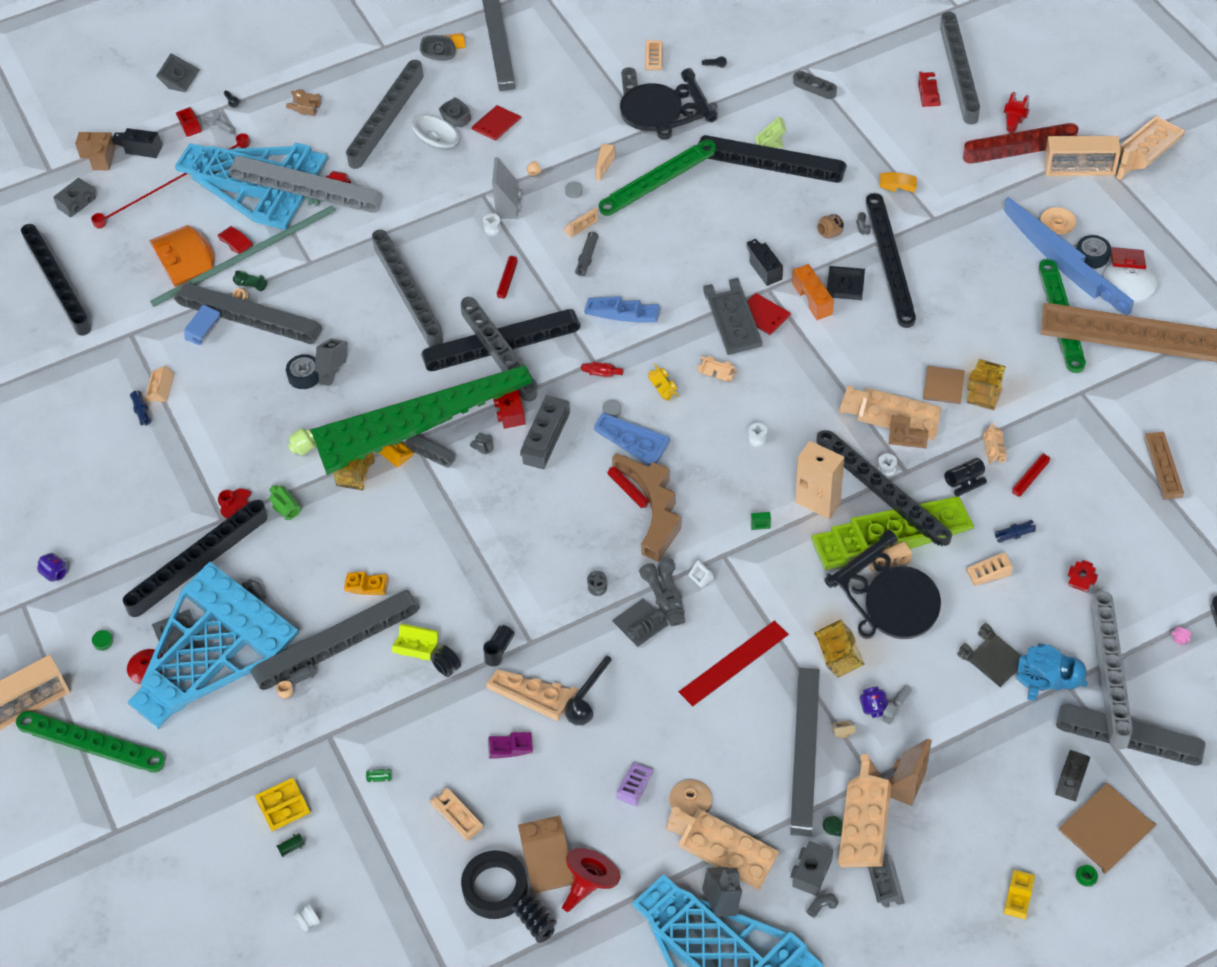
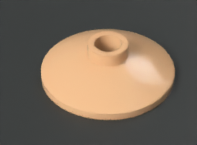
[1040,207,1076,235]
[669,779,712,817]

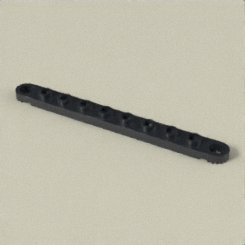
[866,192,916,328]
[816,430,952,547]

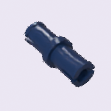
[130,391,152,426]
[995,520,1036,543]

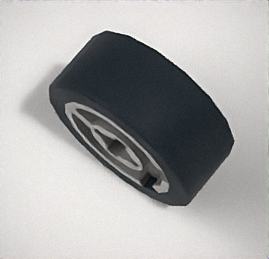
[1076,235,1111,269]
[285,354,319,389]

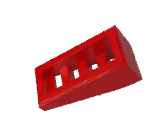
[176,107,202,137]

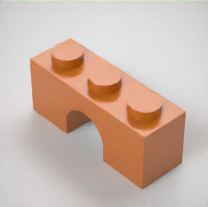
[792,264,834,320]

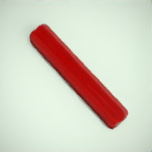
[496,256,518,299]
[1012,453,1050,497]
[607,467,649,508]

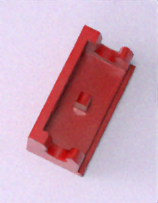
[918,71,941,107]

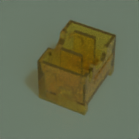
[967,359,1006,410]
[333,452,375,491]
[814,619,865,678]

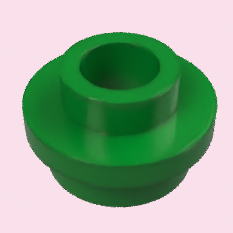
[1075,865,1098,887]

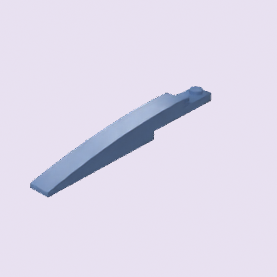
[1004,197,1134,315]

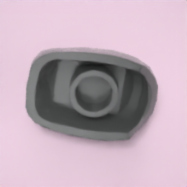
[420,35,456,61]
[438,97,471,127]

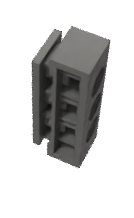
[520,395,570,470]

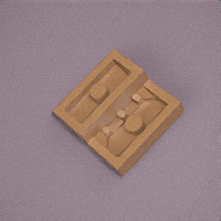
[923,366,965,404]

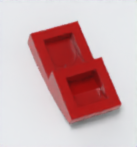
[217,226,253,254]

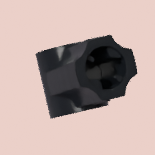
[483,625,515,667]

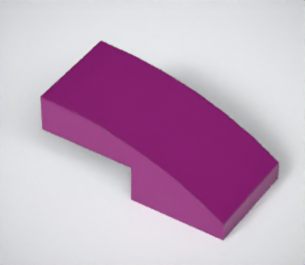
[488,732,533,759]

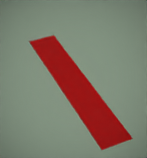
[678,620,789,707]

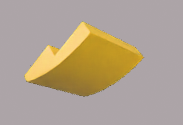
[254,777,311,832]

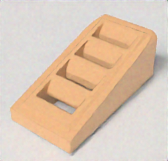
[646,40,662,70]
[596,144,615,180]
[869,542,912,571]
[966,553,1013,586]

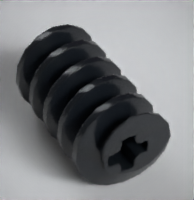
[511,893,557,943]

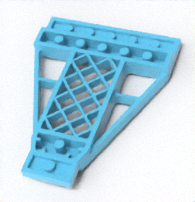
[175,142,328,230]
[128,562,299,729]
[632,874,823,967]

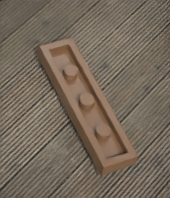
[1144,432,1184,500]

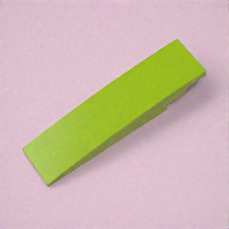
[811,497,974,570]

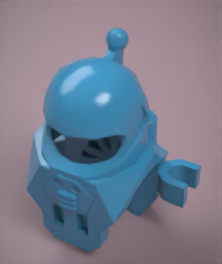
[1016,643,1088,701]

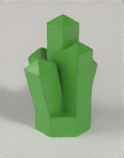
[269,485,301,520]

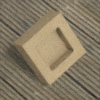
[830,720,856,738]

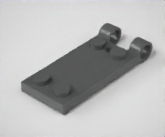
[703,277,762,355]

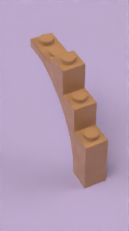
[612,453,681,562]

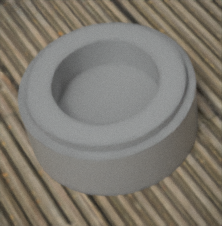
[565,182,582,198]
[602,400,621,418]

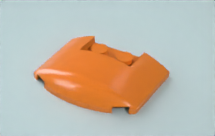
[149,225,215,287]

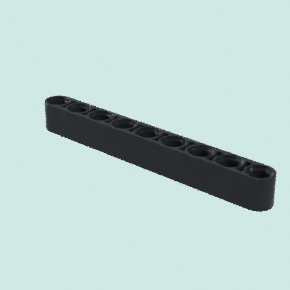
[698,135,847,183]
[21,224,91,336]
[421,309,581,372]
[123,500,268,617]

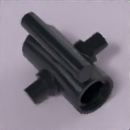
[944,458,987,497]

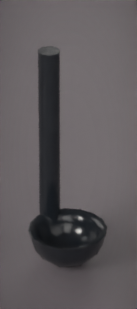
[564,656,612,726]

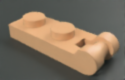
[430,787,484,841]

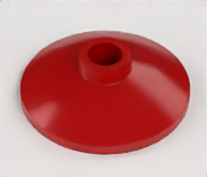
[127,649,167,685]

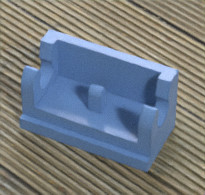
[184,305,220,345]

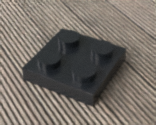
[827,266,865,300]

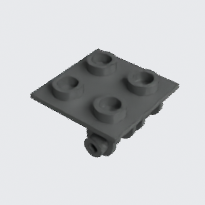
[612,599,669,647]
[152,609,205,658]

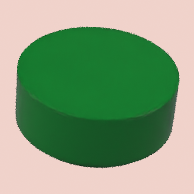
[92,630,113,651]

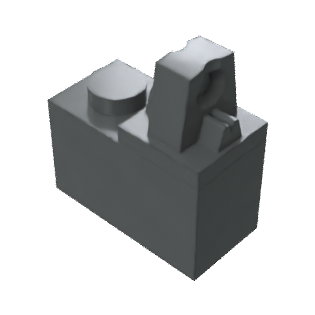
[315,338,347,386]
[702,866,742,917]

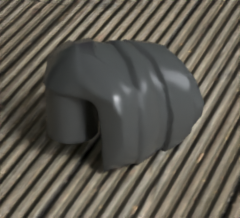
[470,433,494,454]

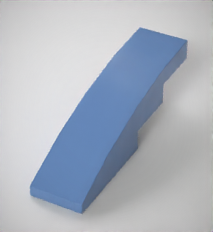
[584,296,661,322]

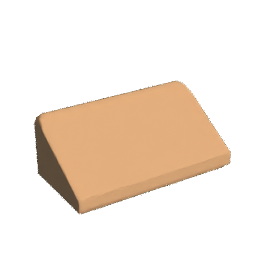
[564,207,598,237]
[145,366,174,402]

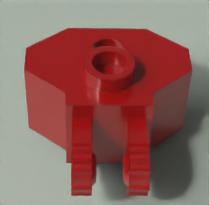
[1003,92,1030,133]

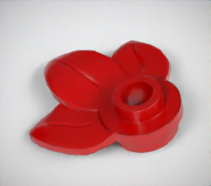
[218,488,251,519]

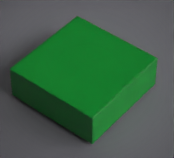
[751,512,771,530]

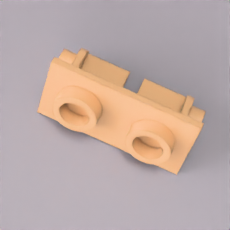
[697,356,737,382]
[983,423,1007,465]

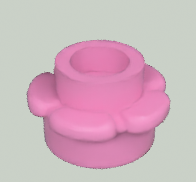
[1171,627,1191,645]

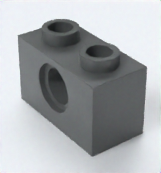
[53,177,96,218]
[790,841,834,896]

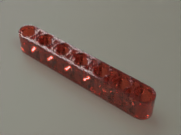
[963,123,1079,164]

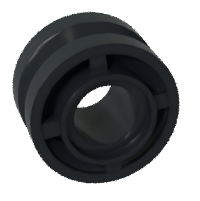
[430,645,461,677]

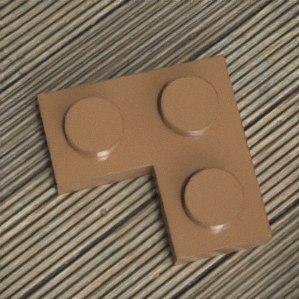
[888,415,929,449]

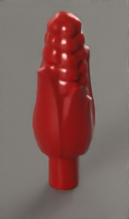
[580,361,624,377]

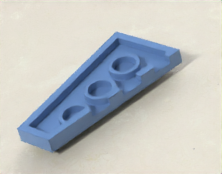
[594,413,670,466]

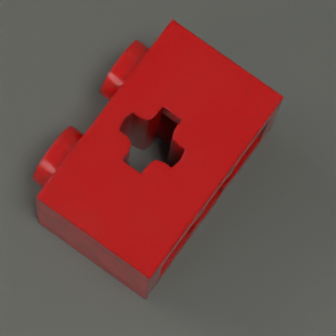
[493,390,526,429]

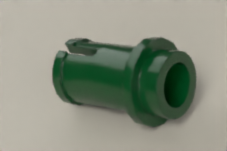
[276,833,305,858]

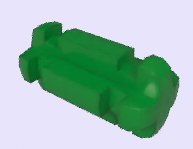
[366,769,392,782]

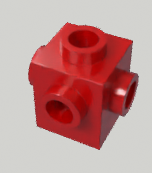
[1067,560,1099,593]

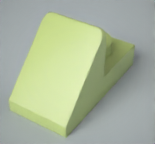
[755,117,786,148]

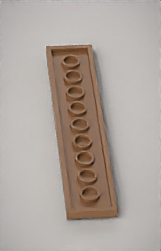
[1040,303,1217,362]

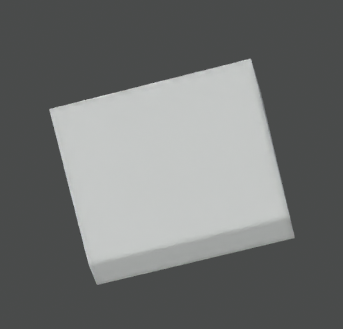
[688,560,714,588]

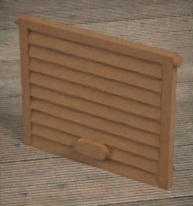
[1058,783,1157,874]

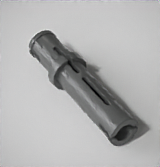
[575,232,599,276]

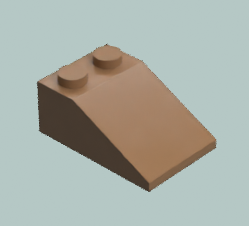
[888,739,932,806]
[518,815,573,893]

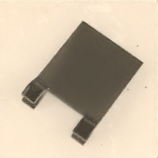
[957,622,1021,688]

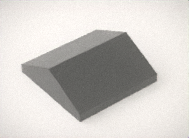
[156,53,200,92]

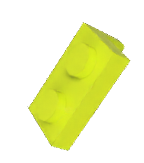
[392,624,439,660]

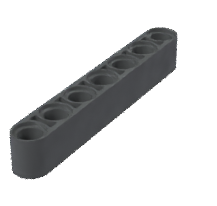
[461,297,537,402]
[1056,704,1206,766]

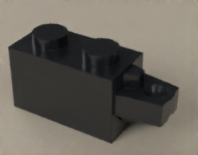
[112,128,162,158]
[747,239,783,286]

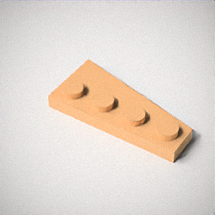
[487,669,578,721]

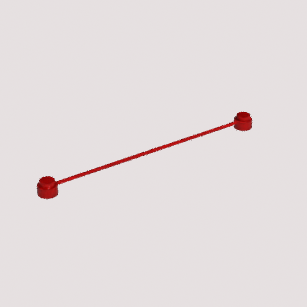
[91,133,250,229]

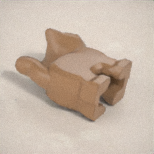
[286,89,321,116]

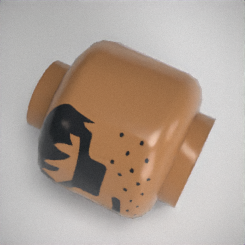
[817,214,844,239]

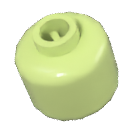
[288,428,315,456]

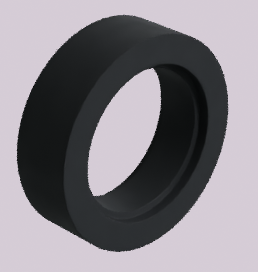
[461,850,528,919]

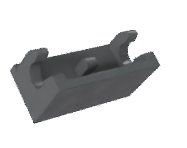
[868,855,905,908]

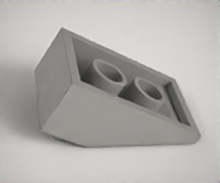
[492,157,522,219]

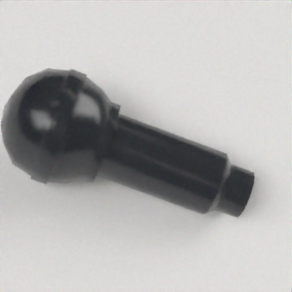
[702,56,727,68]
[224,90,239,108]

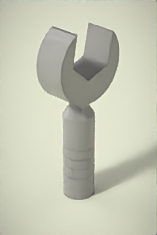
[203,110,235,134]
[882,686,912,725]

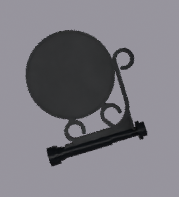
[620,68,718,140]
[824,529,941,639]

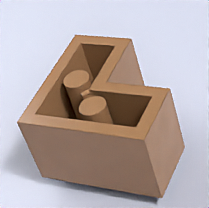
[75,132,116,171]

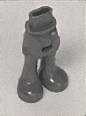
[639,558,686,626]

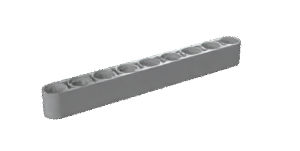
[229,156,382,213]
[1091,591,1133,749]

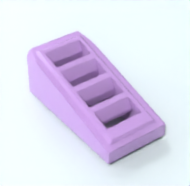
[617,763,653,806]

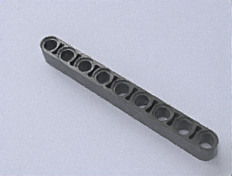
[482,0,515,91]
[940,12,980,125]
[346,60,424,169]
[372,229,443,347]
[174,283,322,344]
[251,590,420,690]
[790,668,820,837]

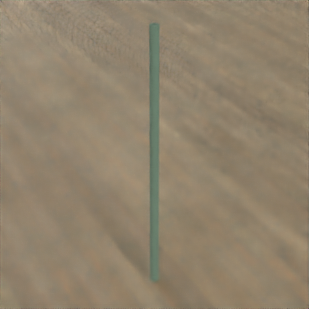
[150,205,335,307]

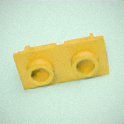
[648,364,679,401]

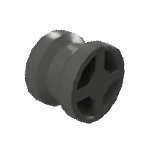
[587,571,607,596]

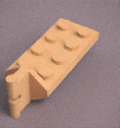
[1116,115,1185,180]
[839,386,941,441]
[838,754,891,868]
[666,807,779,890]

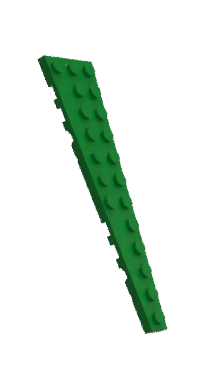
[311,365,532,475]

